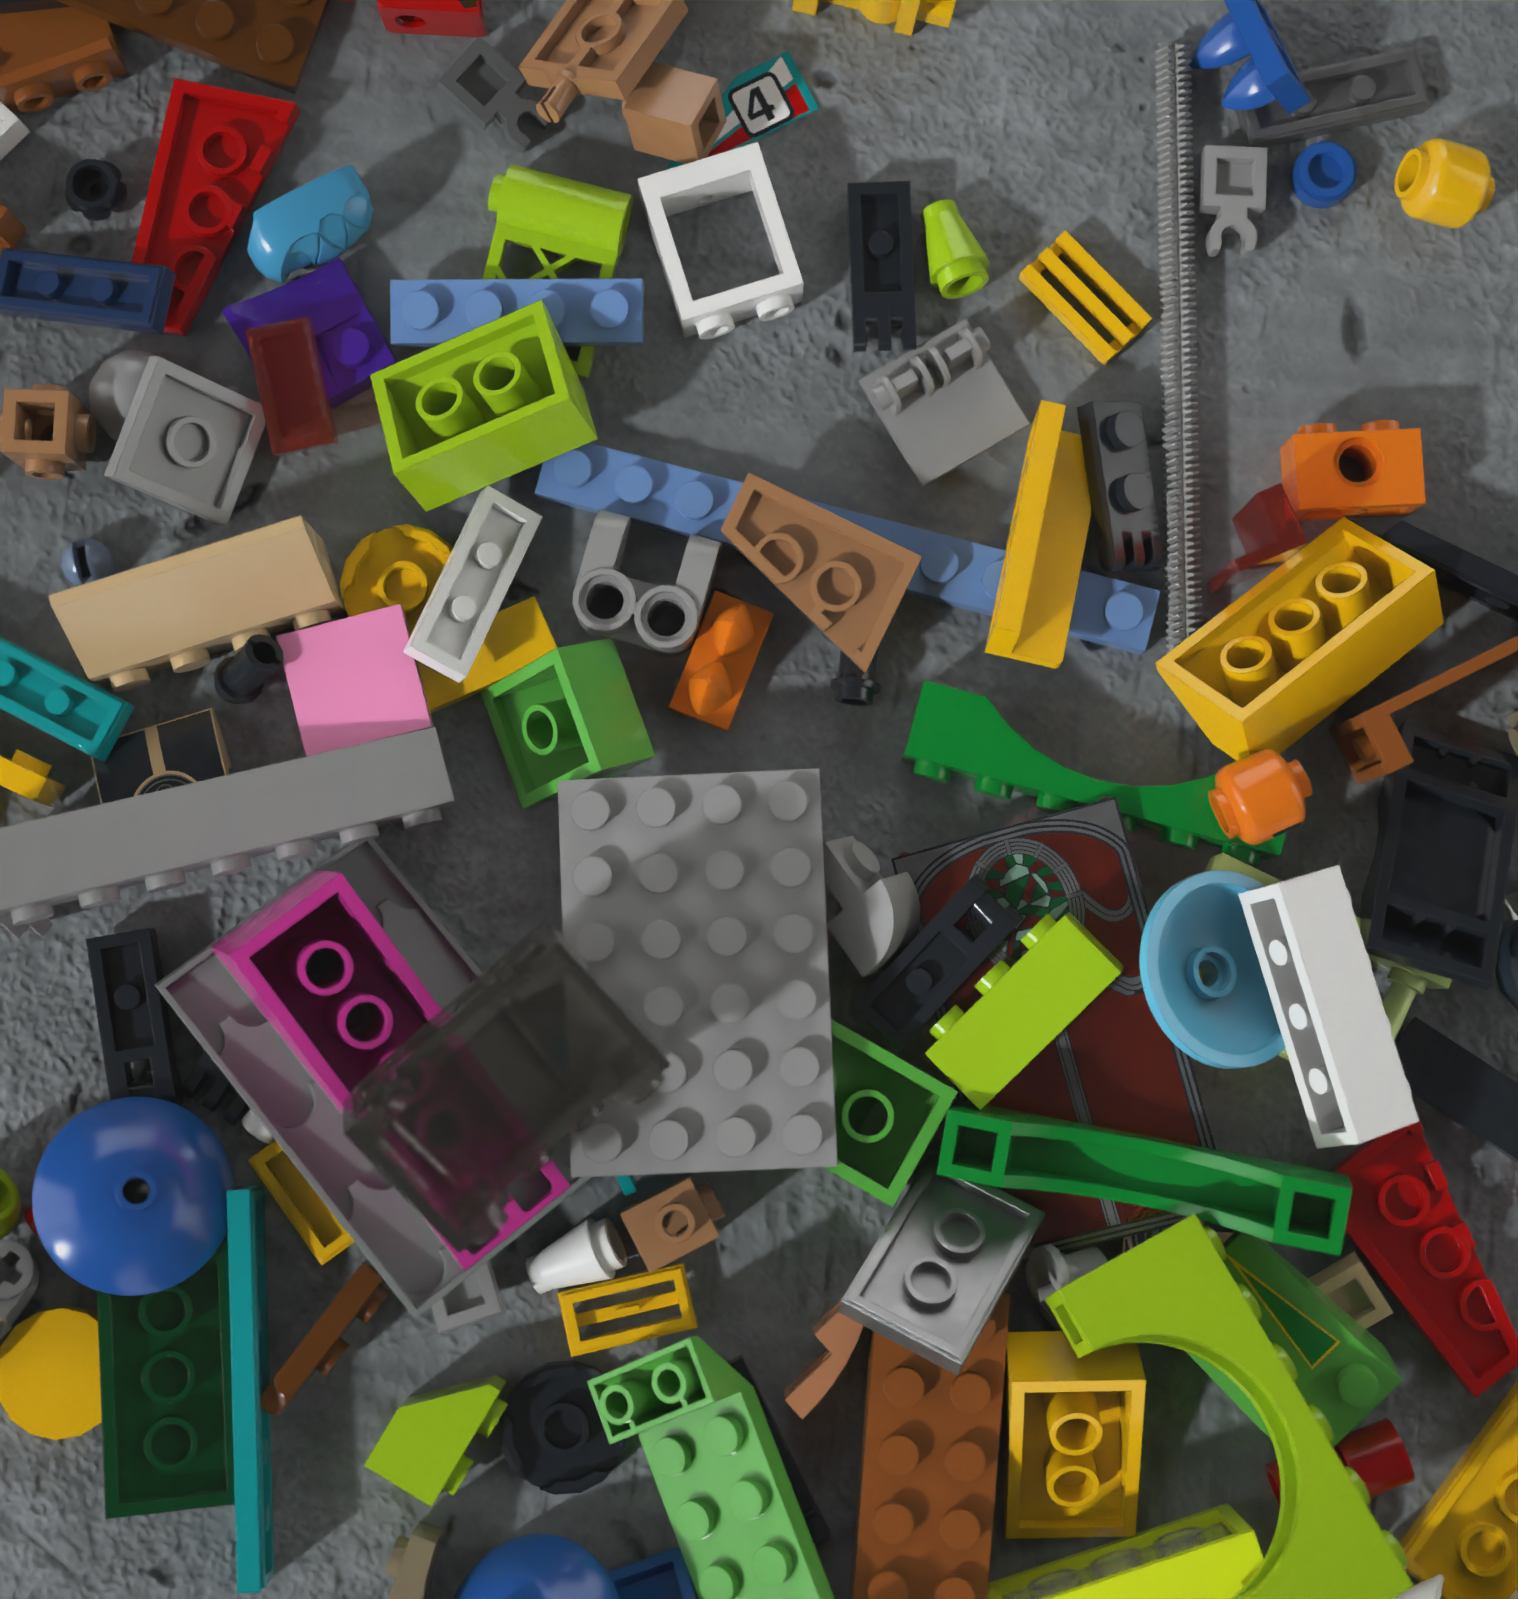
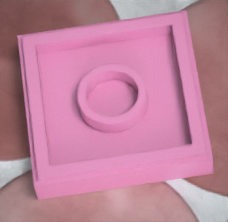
[276,604,434,756]

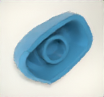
[247,165,375,283]

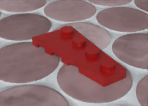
[131,78,301,337]
[1328,1115,1518,1398]

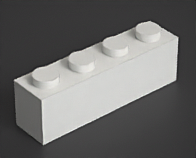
[1238,865,1419,1149]

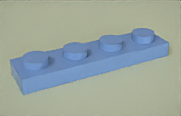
[390,278,644,347]

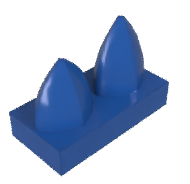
[1189,0,1311,114]

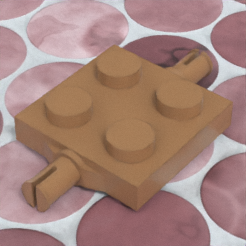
[519,0,689,123]

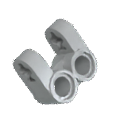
[572,509,722,657]

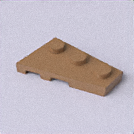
[720,472,922,673]

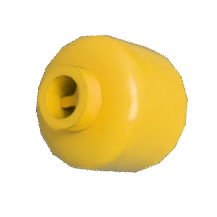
[1394,138,1495,229]

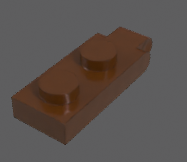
[261,1259,391,1414]

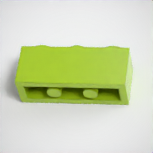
[924,912,1124,1110]

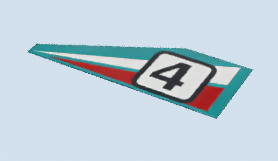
[665,50,819,170]

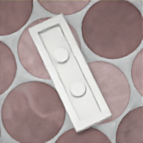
[403,485,542,683]

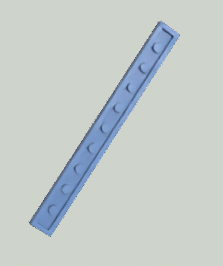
[535,443,1160,655]

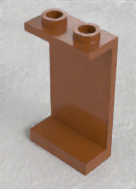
[0,7,128,114]
[1329,636,1518,786]

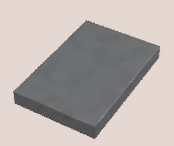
[839,1154,1046,1376]

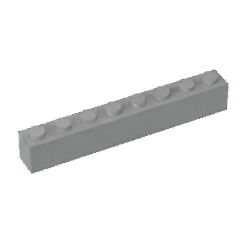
[0,727,455,925]

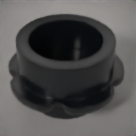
[65,159,127,221]

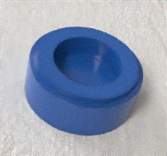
[1290,141,1357,209]

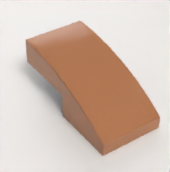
[783,1297,863,1420]

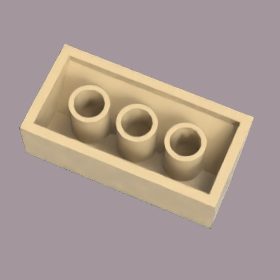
[48,515,346,692]

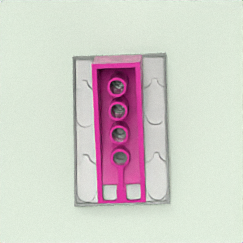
[155,839,592,1319]

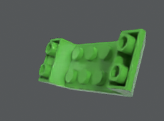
[587,1335,835,1599]

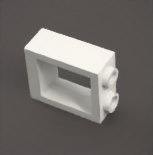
[637,142,804,339]

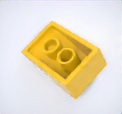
[1002,1331,1146,1539]

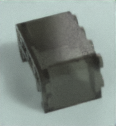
[343,922,671,1254]

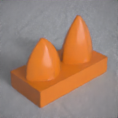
[669,590,774,733]

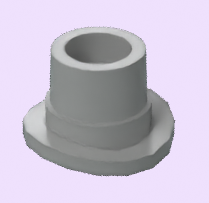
[1025,1244,1108,1331]

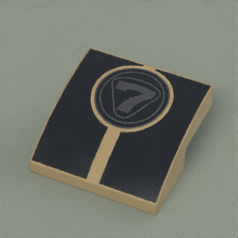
[91,708,232,804]

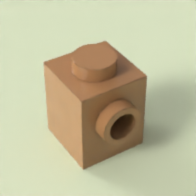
[622,62,727,164]
[620,1174,726,1273]

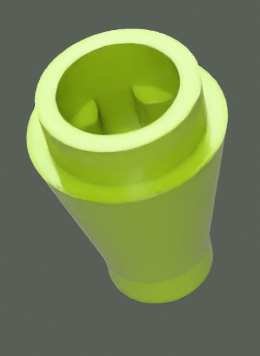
[920,199,990,299]

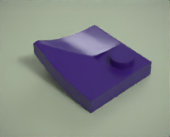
[221,257,398,431]

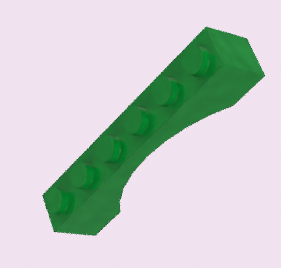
[901,680,1286,867]
[937,1099,1352,1256]

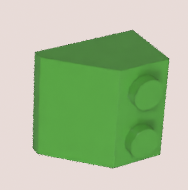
[480,638,656,809]

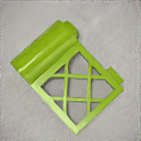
[483,164,634,379]

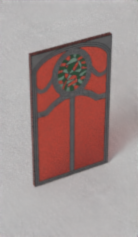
[891,796,1216,1264]

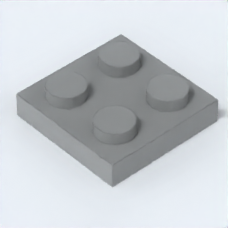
[104,356,271,526]

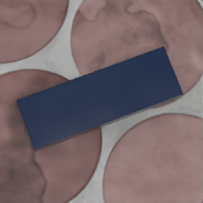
[0,248,176,335]

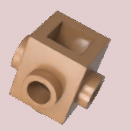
[0,383,97,480]

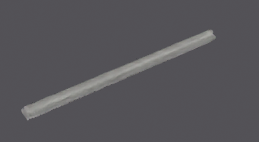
[1155,40,1202,654]

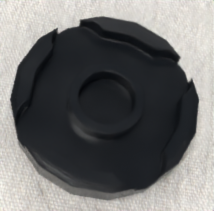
[499,1360,628,1495]

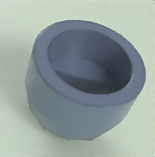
[61,538,117,586]

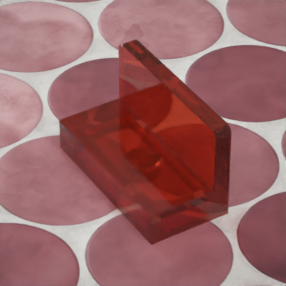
[1207,483,1308,594]

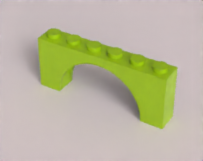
[1045,1214,1414,1599]

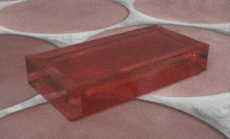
[245,316,339,456]

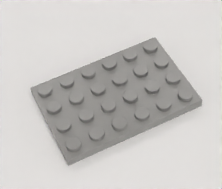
[557,768,838,1178]

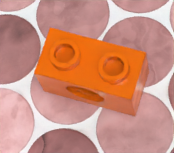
[1280,420,1426,522]

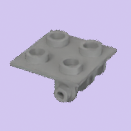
[858,319,1030,487]

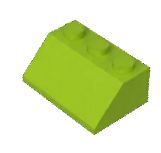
[370,300,598,512]

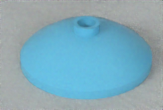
[1140,870,1286,1069]

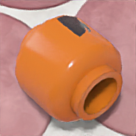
[1208,749,1313,845]

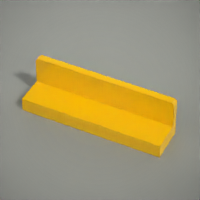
[985,400,1092,669]

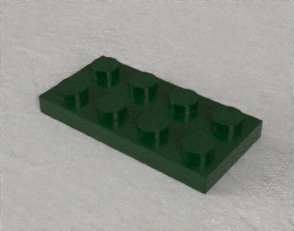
[96,1237,235,1519]

